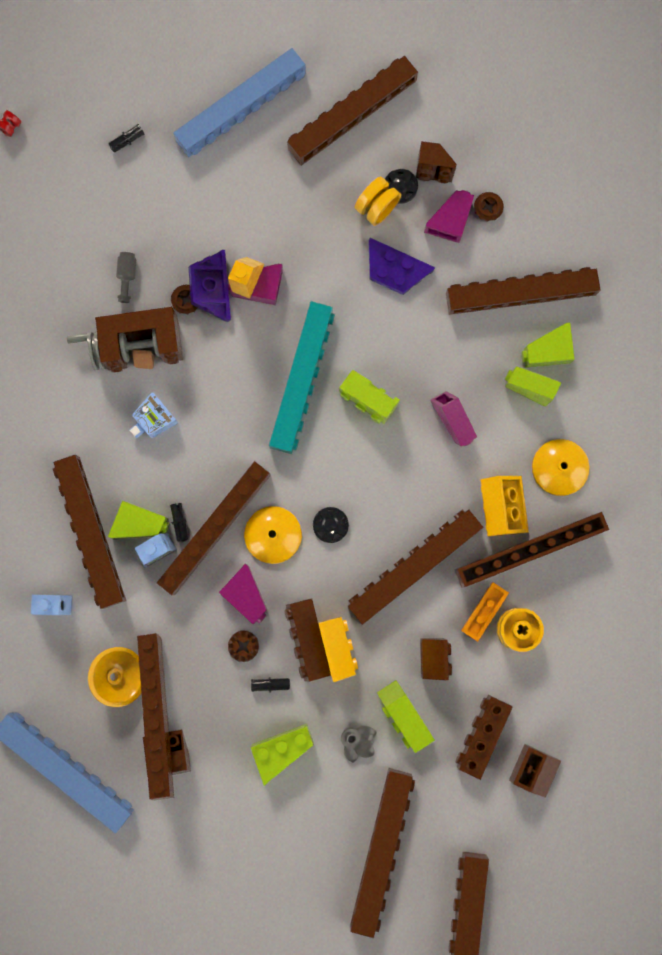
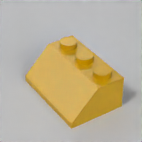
[480,476,529,537]
[319,617,358,682]

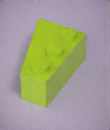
[339,370,400,424]
[377,680,435,753]
[250,724,314,785]

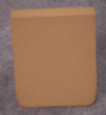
[132,349,155,369]

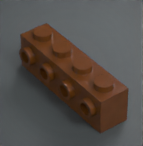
[284,599,331,682]
[456,694,513,780]

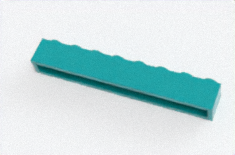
[269,301,335,454]

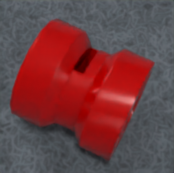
[0,110,22,137]

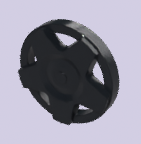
[385,169,418,204]
[313,507,349,543]

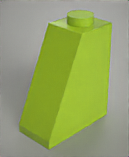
[521,322,575,368]
[504,366,561,407]
[108,500,169,539]

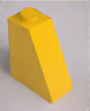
[228,257,264,299]

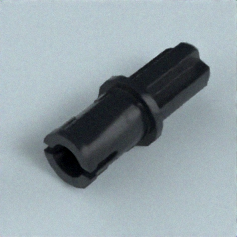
[109,124,145,153]
[170,503,188,542]
[251,677,290,693]

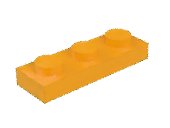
[461,582,509,642]

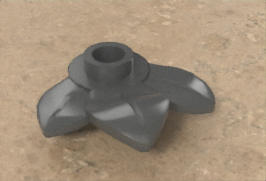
[341,726,377,763]

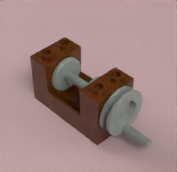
[67,306,183,373]

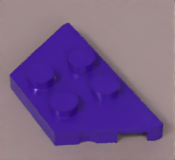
[369,238,435,295]
[188,249,231,322]

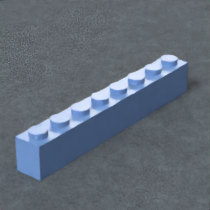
[173,48,306,157]
[0,712,134,834]

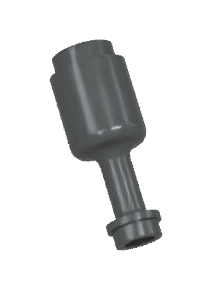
[116,252,137,303]

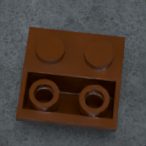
[415,141,457,184]
[420,638,452,680]
[143,729,191,777]
[509,744,561,798]

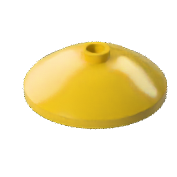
[532,439,590,496]
[244,506,302,564]
[88,647,141,707]

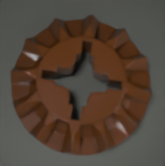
[474,192,504,222]
[171,284,198,315]
[228,631,259,662]

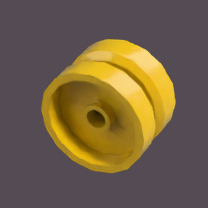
[354,176,402,226]
[496,608,544,652]

